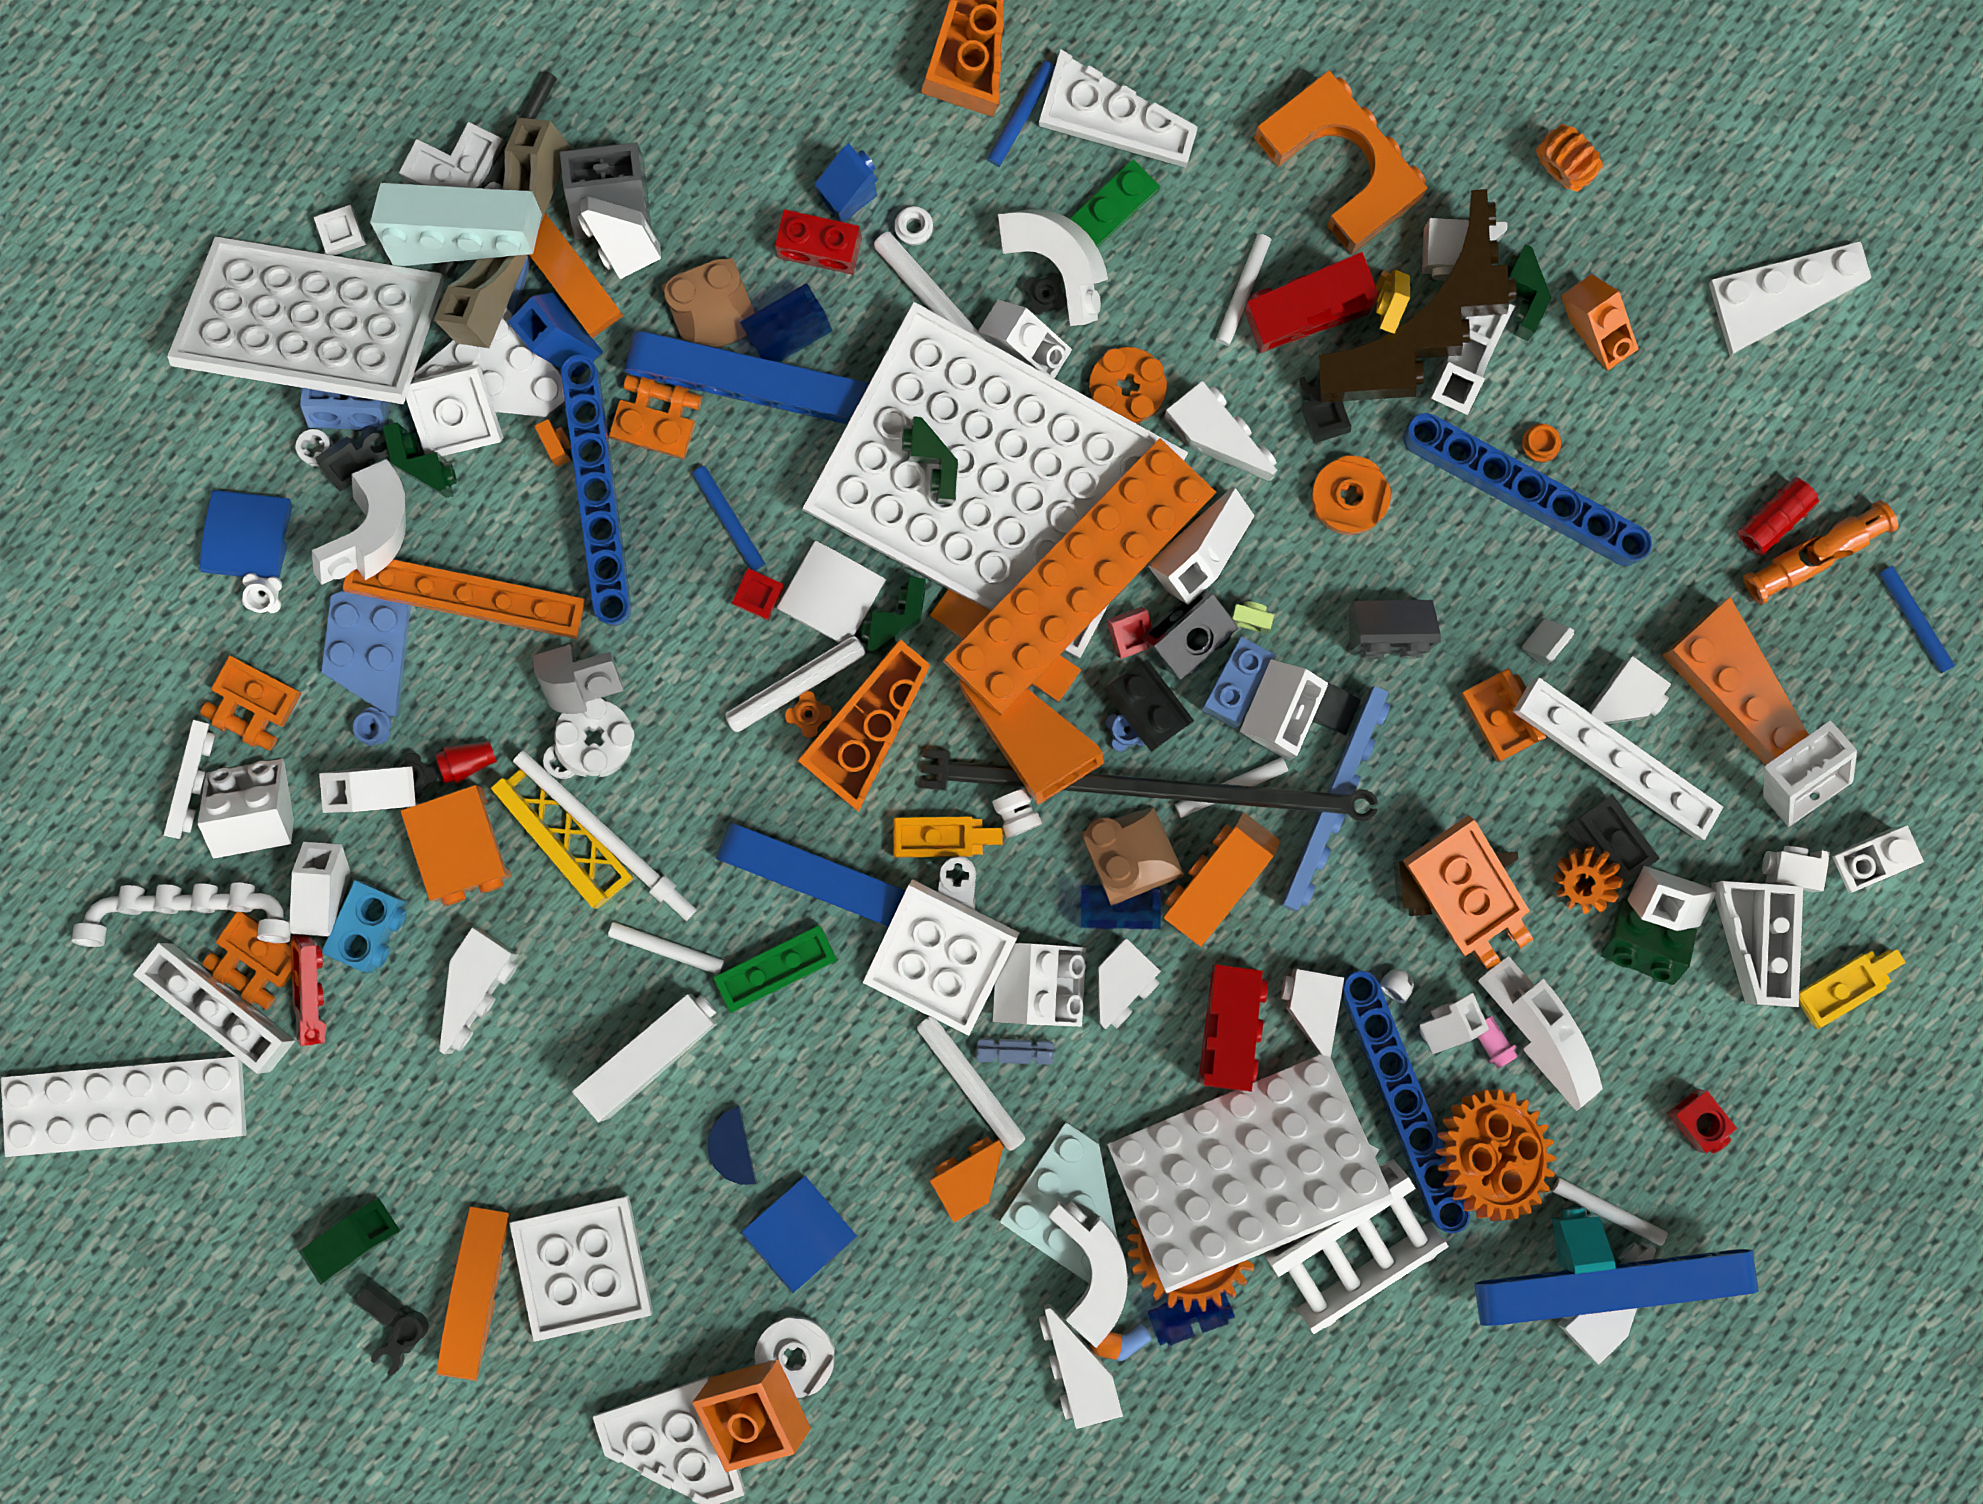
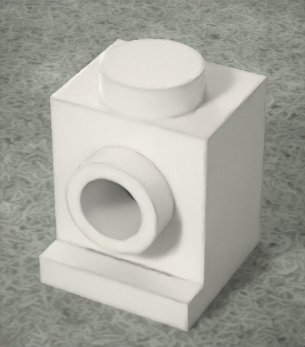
[1762,846,1830,892]
[1420,993,1489,1054]

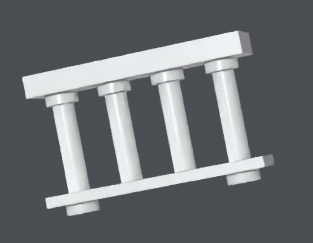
[1262,1159,1449,1334]

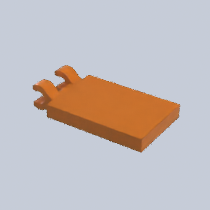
[1403,815,1533,971]

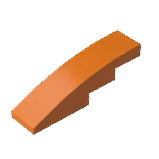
[529,213,623,338]
[930,589,1081,703]
[436,1207,510,1381]

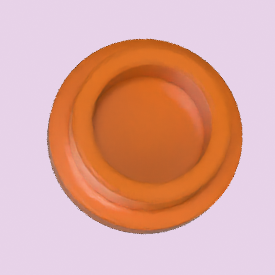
[1521,423,1561,463]

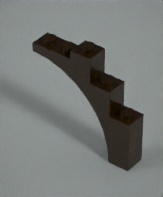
[1319,189,1516,403]

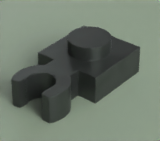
[1299,372,1351,444]
[315,426,389,492]

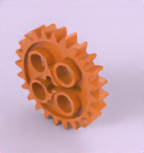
[1436,1089,1556,1221]
[1127,1219,1254,1312]

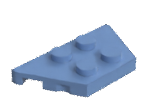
[321,591,411,718]

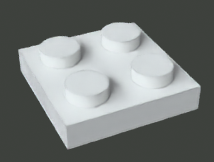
[406,364,503,456]

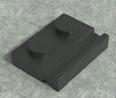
[1104,659,1194,752]
[1565,793,1660,883]

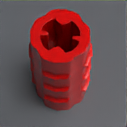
[1737,477,1819,556]

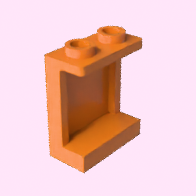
[401,785,512,906]

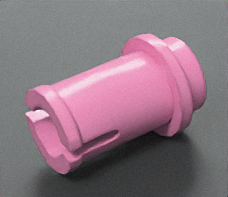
[1477,1015,1518,1069]

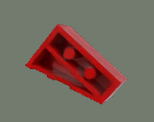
[1244,252,1379,353]
[1198,964,1268,1092]

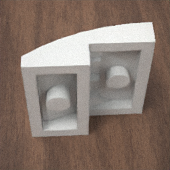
[776,541,886,644]

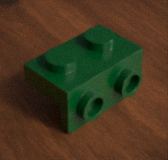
[1601,900,1697,985]

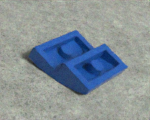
[200,490,292,579]
[741,1176,857,1293]

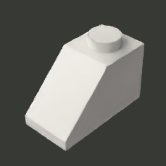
[1422,218,1507,281]
[1588,656,1671,724]
[1281,969,1344,1057]

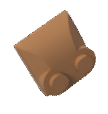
[661,258,762,349]
[1080,806,1184,906]

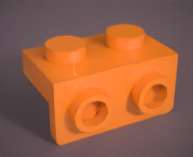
[1460,668,1546,763]

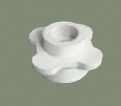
[242,573,282,613]

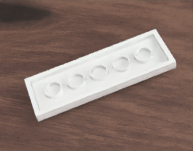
[1,1057,247,1157]

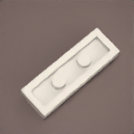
[163,720,215,839]

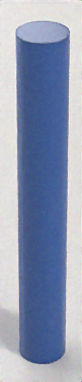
[987,60,1055,167]
[692,466,766,571]
[1879,565,1955,673]

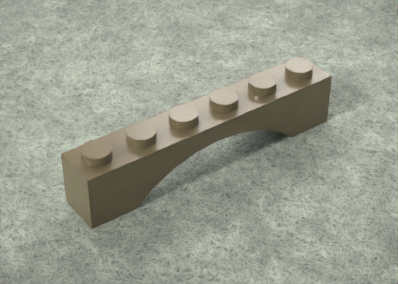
[434,118,572,348]

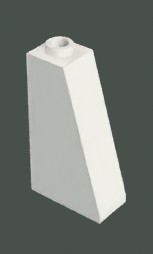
[572,994,717,1122]

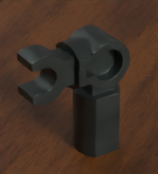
[354,1281,429,1376]

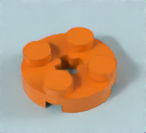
[1089,347,1167,424]
[1311,456,1391,535]

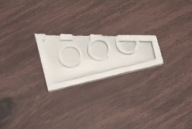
[1039,49,1198,168]
[1709,241,1871,356]

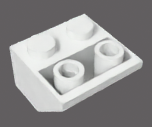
[1240,659,1328,760]
[198,758,294,859]
[993,943,1086,1027]

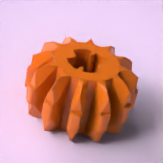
[1536,124,1603,192]
[1553,846,1623,915]

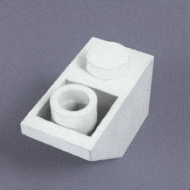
[578,196,661,279]
[978,300,1072,378]
[319,766,416,813]
[1832,825,1924,893]
[289,842,352,936]
[1628,866,1717,931]
[1097,938,1161,1029]

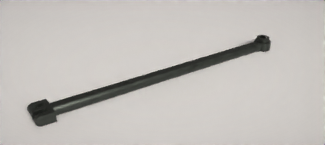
[919,749,1378,822]

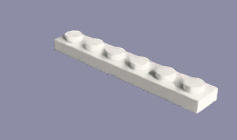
[1513,678,1723,840]

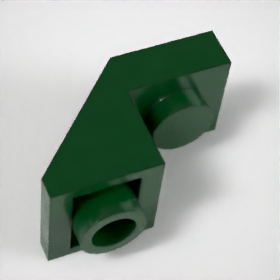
[1505,244,1551,341]
[902,416,958,505]
[383,422,457,498]
[861,576,926,655]
[299,1198,400,1285]

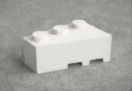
[1711,881,1803,1007]

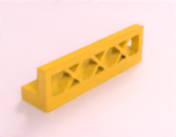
[491,769,634,909]

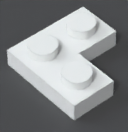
[399,122,505,188]

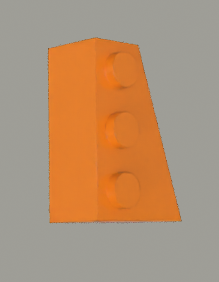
[1163,812,1281,947]

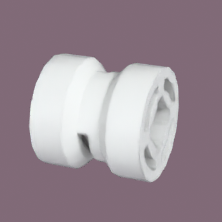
[992,788,1042,838]

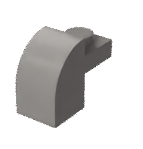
[533,645,624,714]

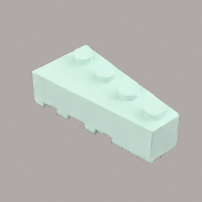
[370,183,542,266]

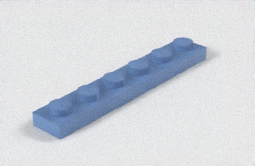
[1280,686,1391,912]

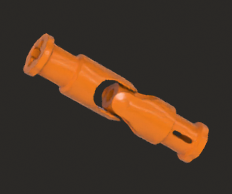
[1743,500,1898,605]

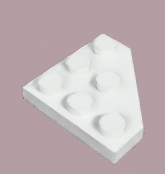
[413,307,565,418]
[593,1376,746,1504]

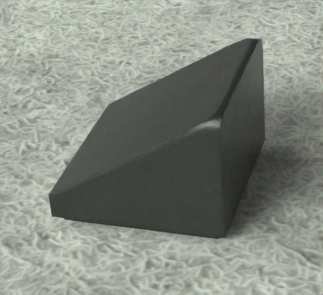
[1312,682,1361,736]

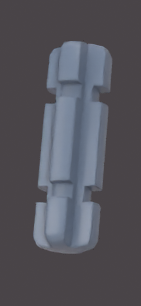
[976,1038,1054,1065]

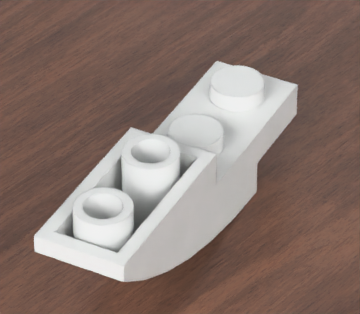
[1478,956,1603,1111]

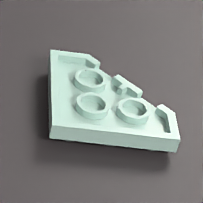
[999,1122,1117,1283]

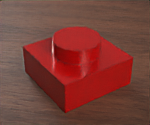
[732,568,784,621]
[1106,606,1151,659]

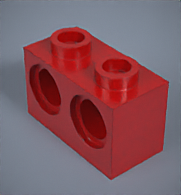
[775,209,862,275]

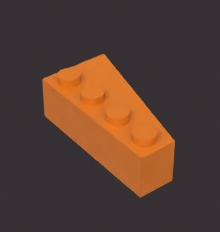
[921,0,1004,117]
[1662,597,1809,766]
[797,639,931,812]

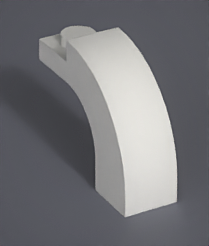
[998,209,1108,326]
[1430,304,1515,415]
[312,459,406,585]
[1048,1200,1127,1348]

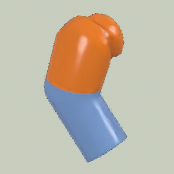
[1089,1324,1151,1361]

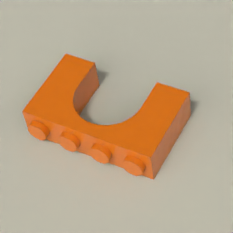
[1254,70,1428,255]

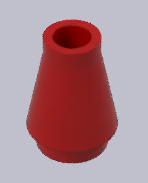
[435,740,497,784]

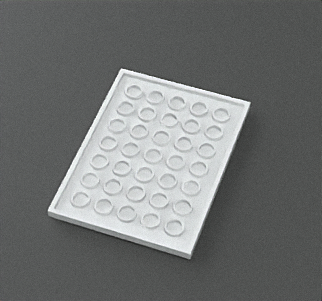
[802,302,1188,659]

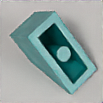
[1551,1207,1616,1274]

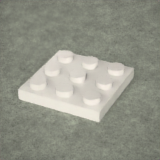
[863,879,1019,1036]
[510,1196,654,1342]

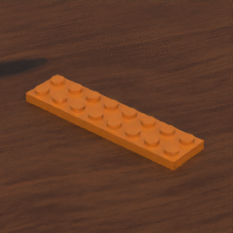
[943,438,1216,716]

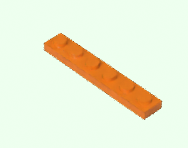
[343,559,586,639]

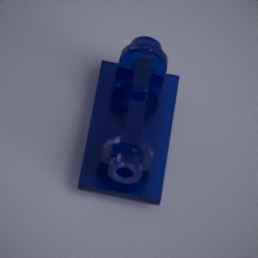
[1147,1292,1235,1347]

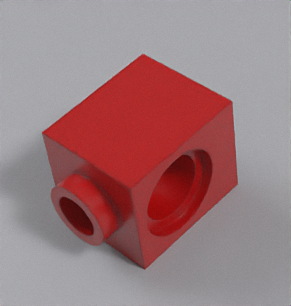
[1667,1089,1737,1154]

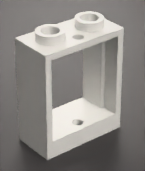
[1763,720,1857,828]

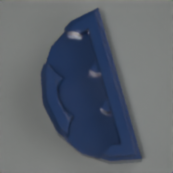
[708,1106,757,1185]

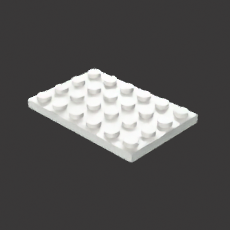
[167,236,444,404]
[1107,1055,1393,1293]

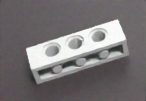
[133,943,295,1074]

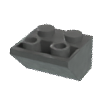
[560,142,652,241]
[1349,600,1441,659]

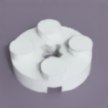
[554,698,634,777]
[755,1316,835,1398]

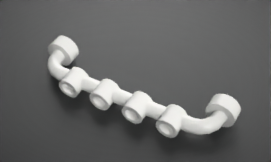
[71,883,291,947]

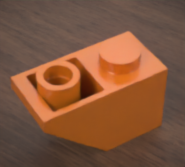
[1561,274,1638,371]
[930,1136,1003,1223]

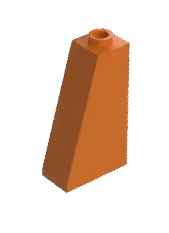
[959,680,1104,805]

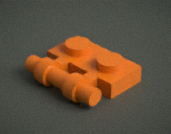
[609,375,702,460]
[200,655,302,751]
[202,912,292,1010]

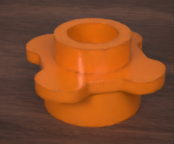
[785,691,832,738]

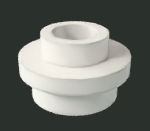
[895,206,933,246]

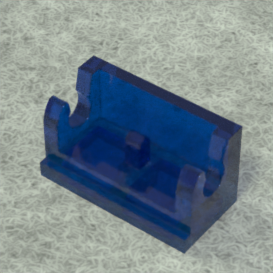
[740,283,833,362]
[1080,885,1161,930]

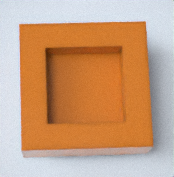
[534,419,571,467]

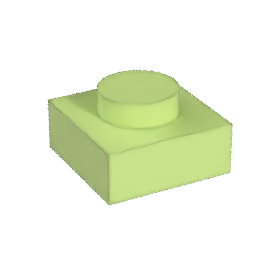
[1231,601,1275,634]

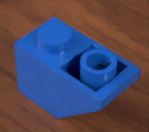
[815,143,878,222]
[508,292,603,377]

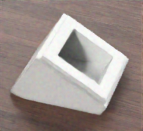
[1522,619,1574,666]

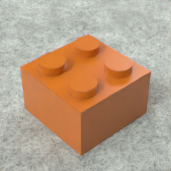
[692,1359,811,1472]

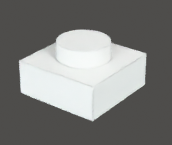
[314,205,366,256]

